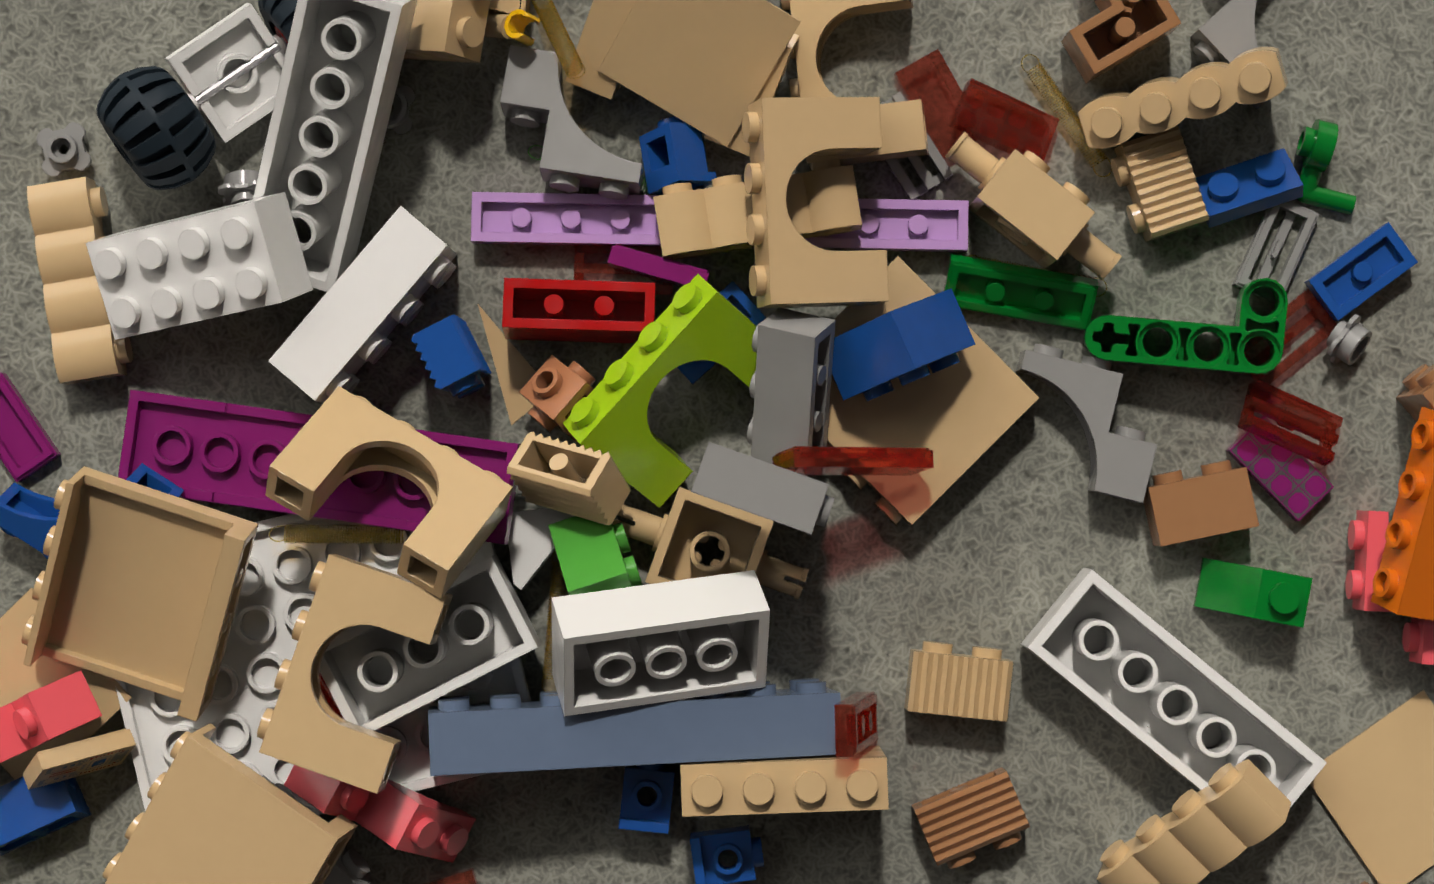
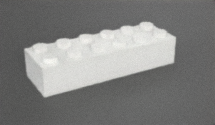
[253,0,418,292]
[1021,568,1327,841]

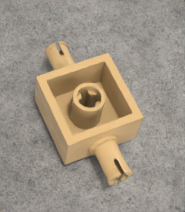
[945,131,1122,281]
[613,487,809,599]

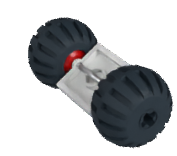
[96,0,297,190]

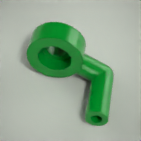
[1296,119,1356,215]

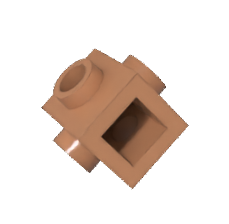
[519,355,596,443]

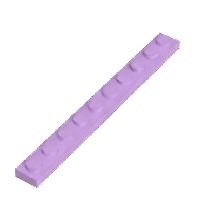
[471,192,969,252]

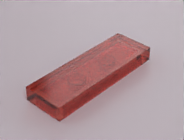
[772,446,934,476]
[834,692,878,757]

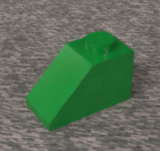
[1193,558,1313,628]

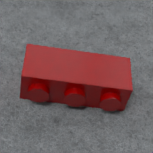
[502,278,655,344]

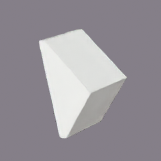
[508,508,574,590]

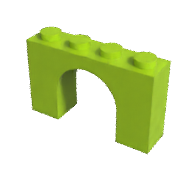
[563,274,757,508]

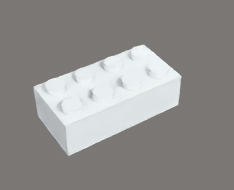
[86,192,313,340]
[268,206,457,403]
[320,555,542,731]
[551,570,770,716]

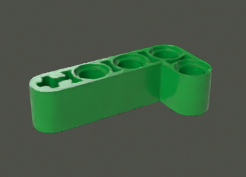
[1083,278,1288,374]

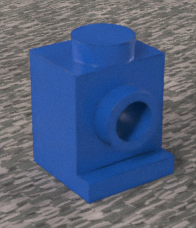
[639,117,717,195]
[618,764,675,834]
[690,825,764,884]

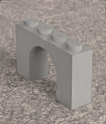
[691,442,835,534]

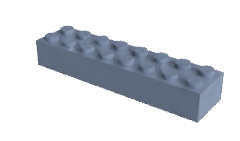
[428,678,843,776]

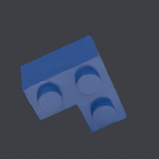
[832,288,975,402]

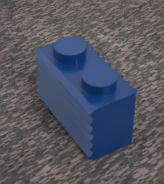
[411,314,492,399]

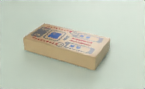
[22,728,136,790]

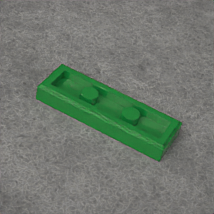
[943,254,1099,330]

